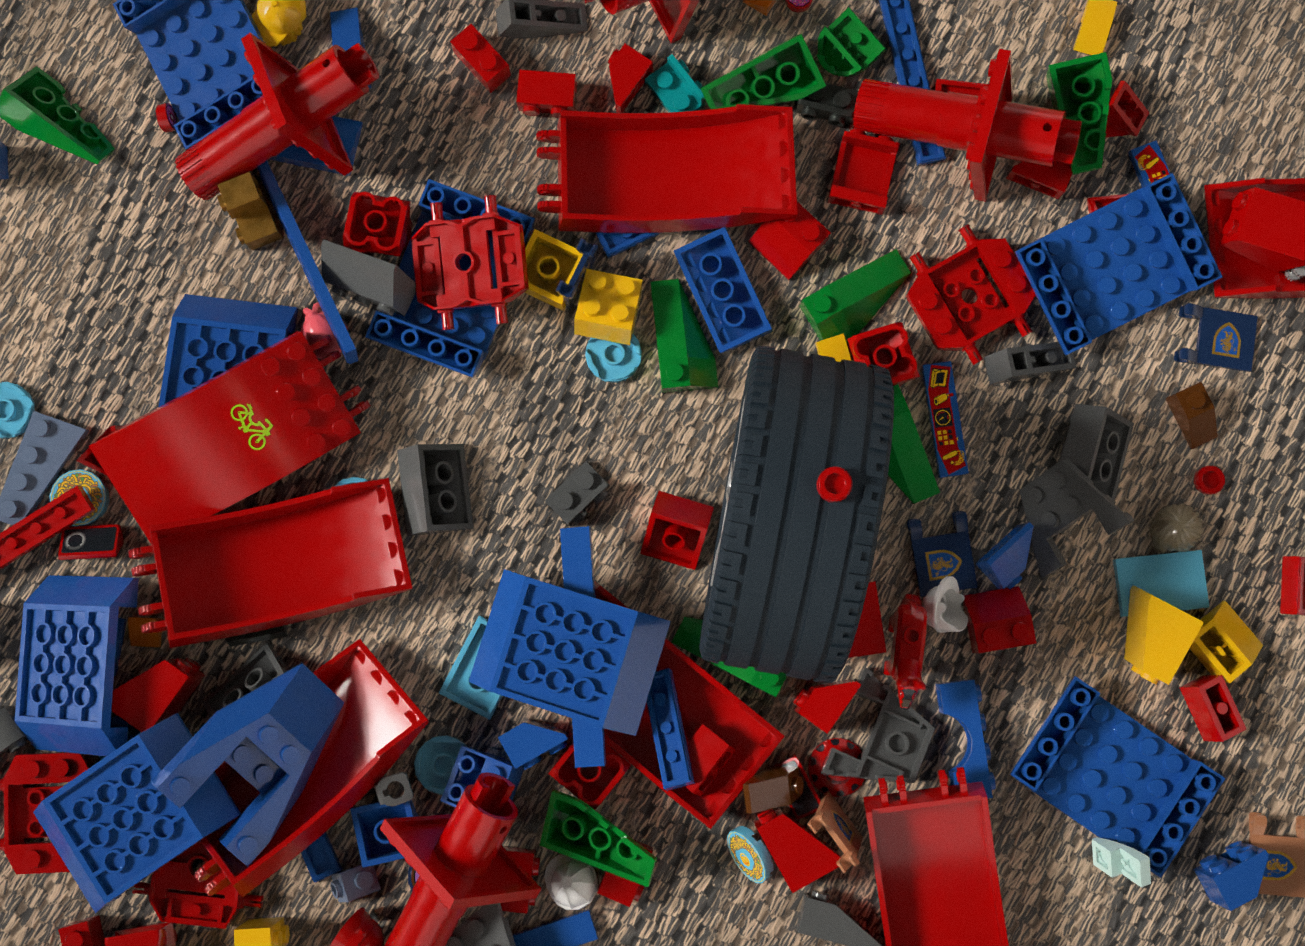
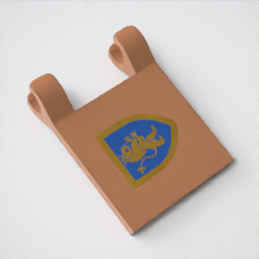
[807,791,863,873]
[1249,812,1305,898]

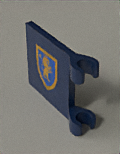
[556,238,598,310]
[1174,303,1258,372]
[907,511,978,597]

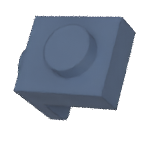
[330,864,381,903]

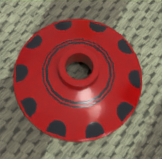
[808,738,864,797]

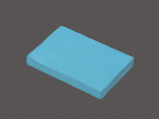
[1113,550,1210,617]
[439,615,503,720]

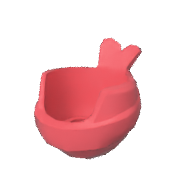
[301,302,348,359]

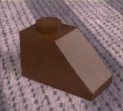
[1165,381,1218,449]
[743,766,804,814]

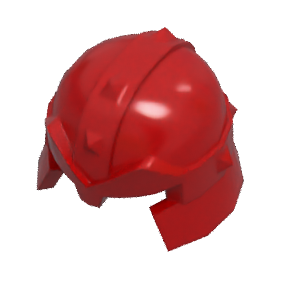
[330,907,385,946]

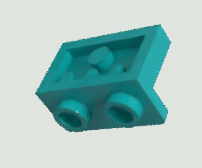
[645,54,706,112]

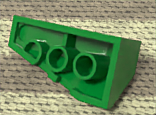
[700,34,826,109]
[1046,52,1112,175]
[0,66,115,165]
[799,249,911,343]
[651,279,718,393]
[888,384,940,504]
[672,617,787,697]
[539,790,657,887]

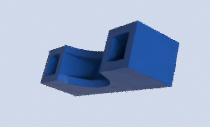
[935,679,996,798]

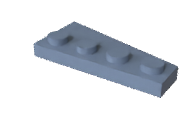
[0,411,90,525]

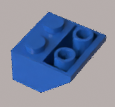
[498,719,571,770]
[441,745,524,807]
[1193,841,1269,911]

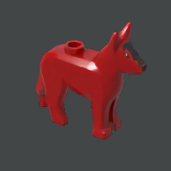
[883,594,927,710]

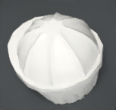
[922,576,968,633]
[544,854,598,910]

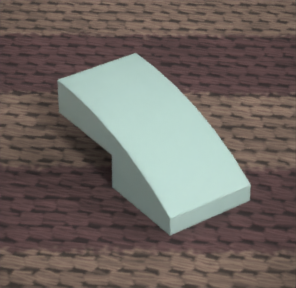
[1092,837,1151,888]

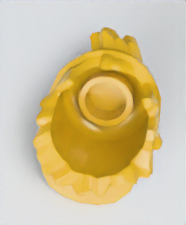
[252,0,307,48]

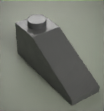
[495,0,588,39]
[984,342,1077,385]
[796,890,883,946]

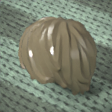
[1149,503,1204,553]

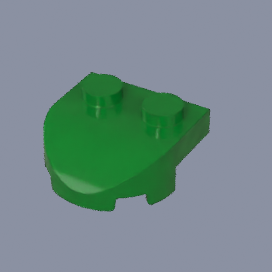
[817,7,887,77]

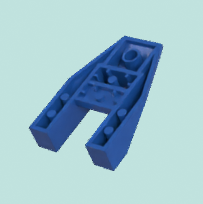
[151,663,344,867]

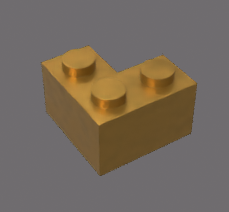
[217,172,284,250]

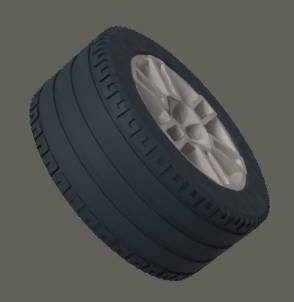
[699,346,894,683]

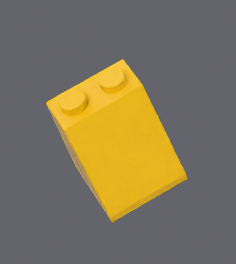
[1124,585,1204,685]

